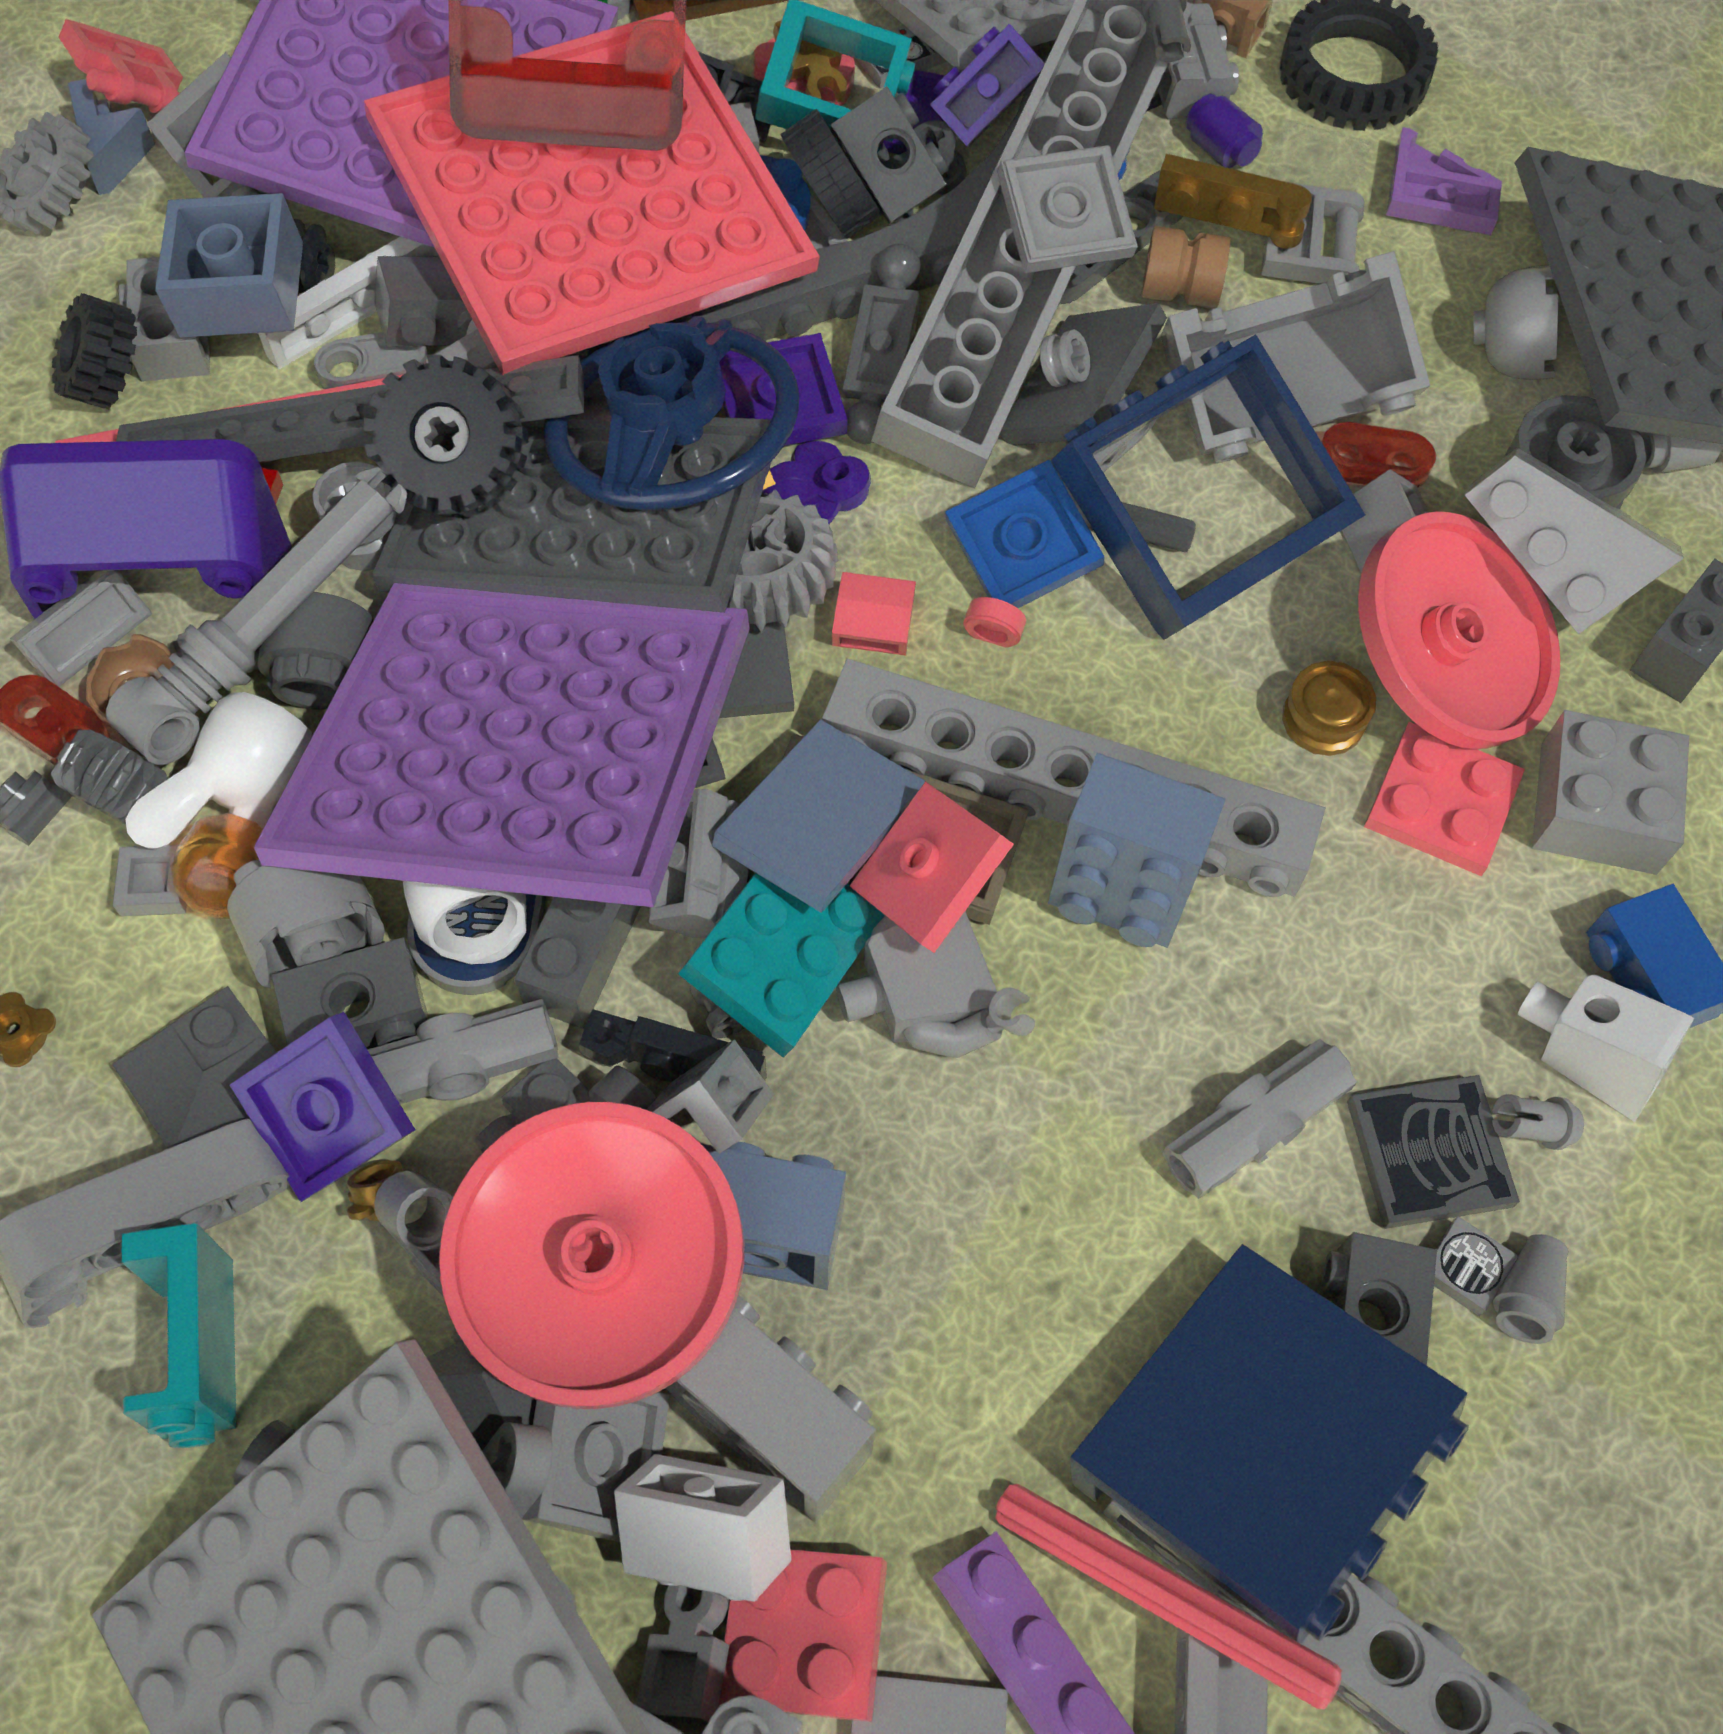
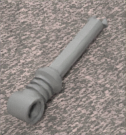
[106,467,407,765]

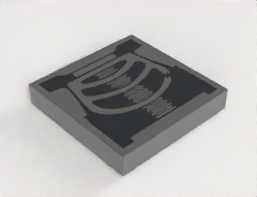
[1347,1075,1520,1229]

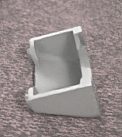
[1160,251,1430,463]

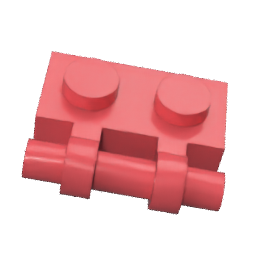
[58,19,183,114]

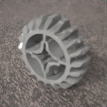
[727,490,838,632]

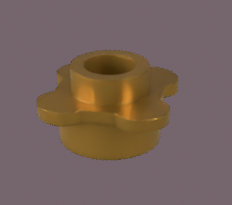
[0,992,56,1067]
[347,1160,404,1221]

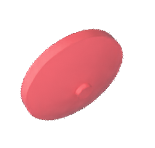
[1358,511,1560,749]
[439,1102,745,1409]

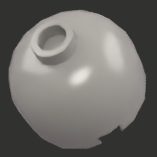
[1474,265,1558,380]

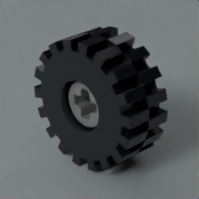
[363,354,529,518]

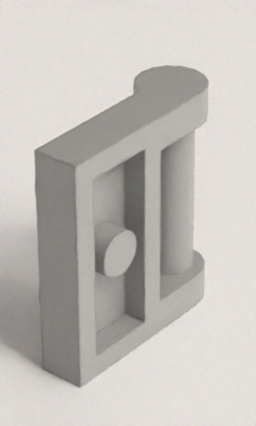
[1261,183,1364,284]

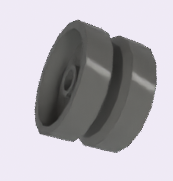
[1503,395,1646,509]

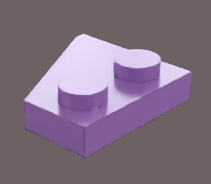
[1386,127,1502,235]

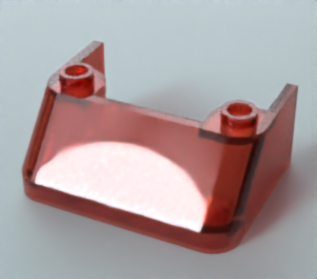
[448,0,686,151]

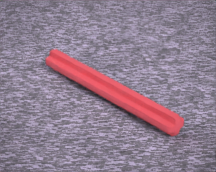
[996,1483,1342,1709]

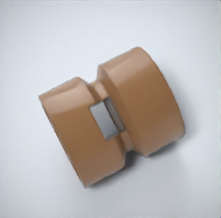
[1141,226,1231,309]

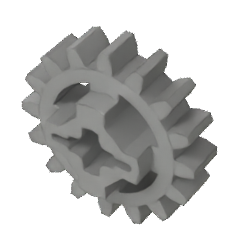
[0,112,93,234]

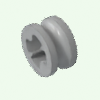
[1040,329,1090,387]

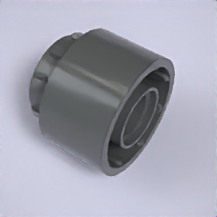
[258,592,373,709]

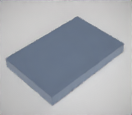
[712,719,925,913]

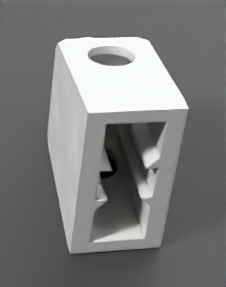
[1518,975,1694,1122]

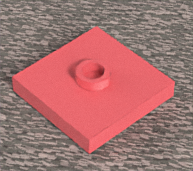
[850,781,1014,953]

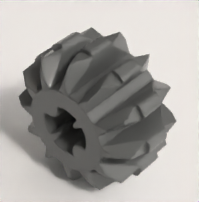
[51,730,168,824]

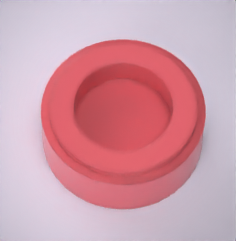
[963,597,1026,647]

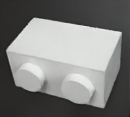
[614,1454,792,1602]

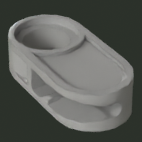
[314,332,428,389]

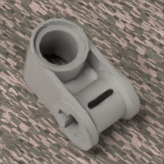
[374,1171,453,1297]

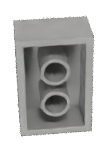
[664,1295,876,1523]

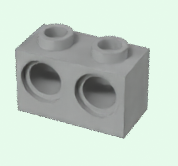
[118,257,210,382]

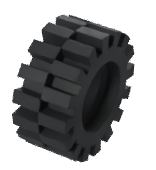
[52,293,137,409]

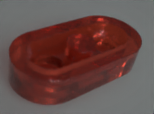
[1321,422,1436,488]
[0,675,111,765]

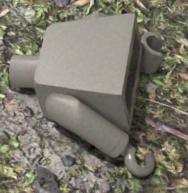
[836,911,1035,1058]

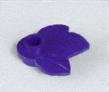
[762,441,871,524]

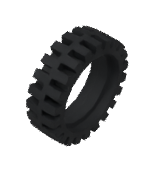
[1279,0,1438,131]

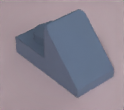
[68,79,155,195]

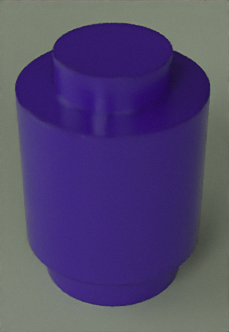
[1186,94,1263,168]

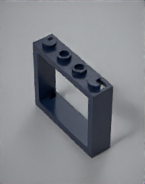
[1051,334,1366,640]

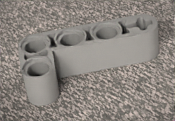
[0,1119,289,1328]

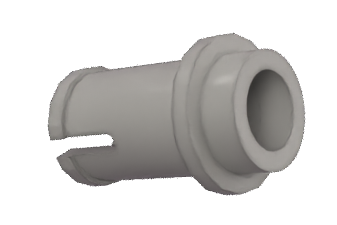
[1492,1094,1584,1150]

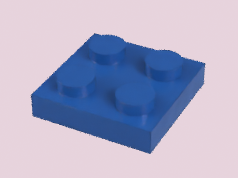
[945,459,1105,608]

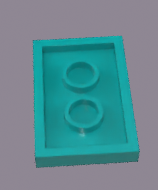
[678,873,885,1057]

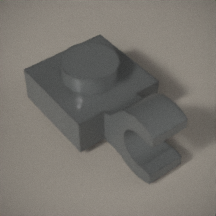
[477,1058,590,1153]

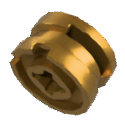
[1282,661,1376,756]

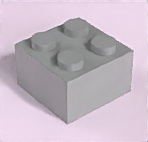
[1532,710,1689,875]

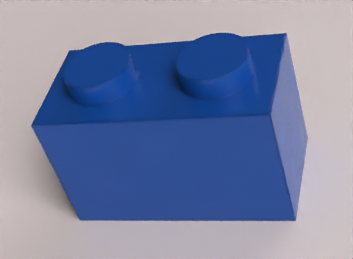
[1586,883,1723,1028]

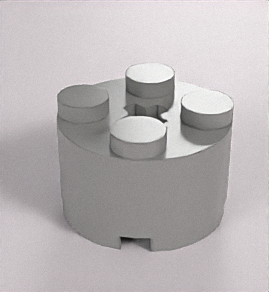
[227,860,385,989]

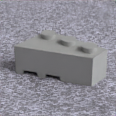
[1465,447,1684,634]

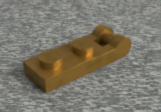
[1154,153,1312,249]

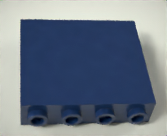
[1070,1244,1469,1644]

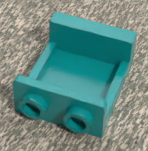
[122,1223,237,1448]

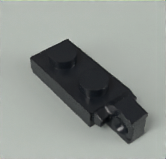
[579,1009,767,1082]

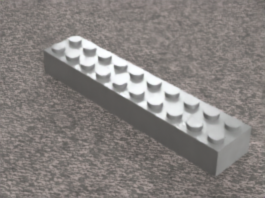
[872,0,1194,488]

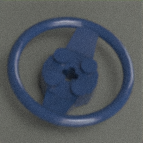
[544,316,799,510]

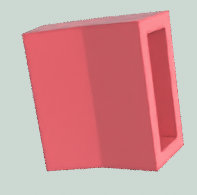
[832,572,916,656]

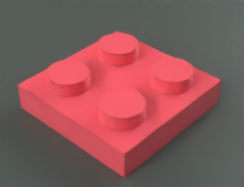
[1364,722,1525,876]
[719,1550,887,1722]

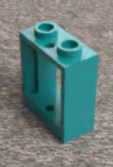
[755,0,916,155]

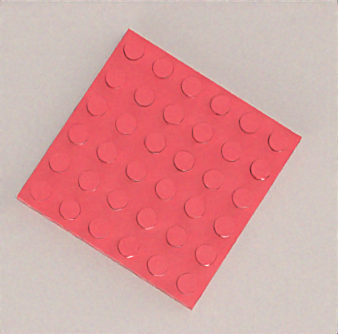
[364,11,820,375]

